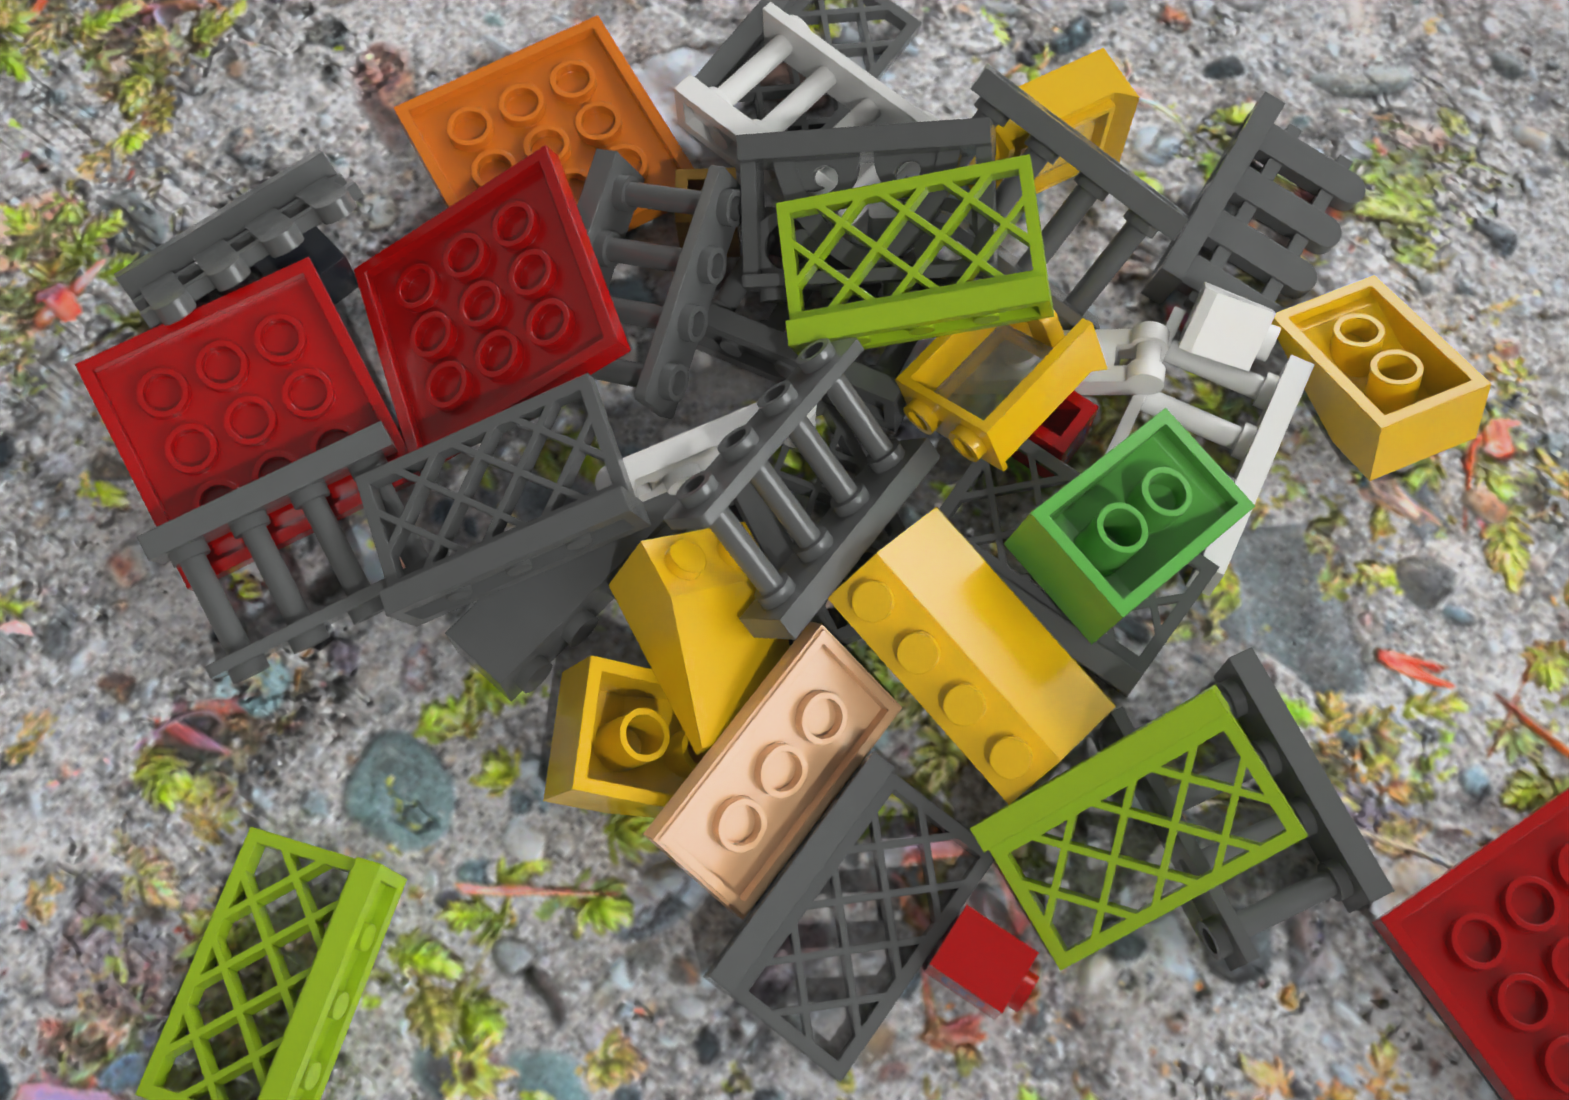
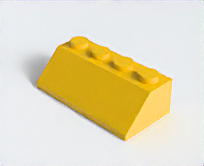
[828,507,1116,805]

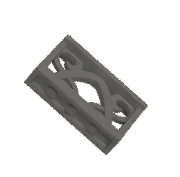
[736,117,998,303]

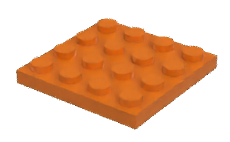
[393,15,694,232]

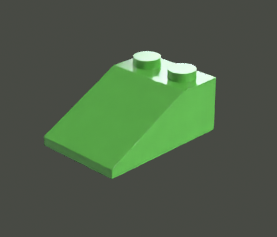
[1004,408,1255,645]

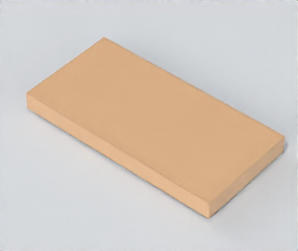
[643,621,902,919]

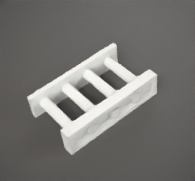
[674,2,939,246]
[1105,306,1315,596]

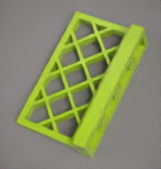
[776,154,1055,355]
[970,684,1308,971]
[135,826,407,1100]

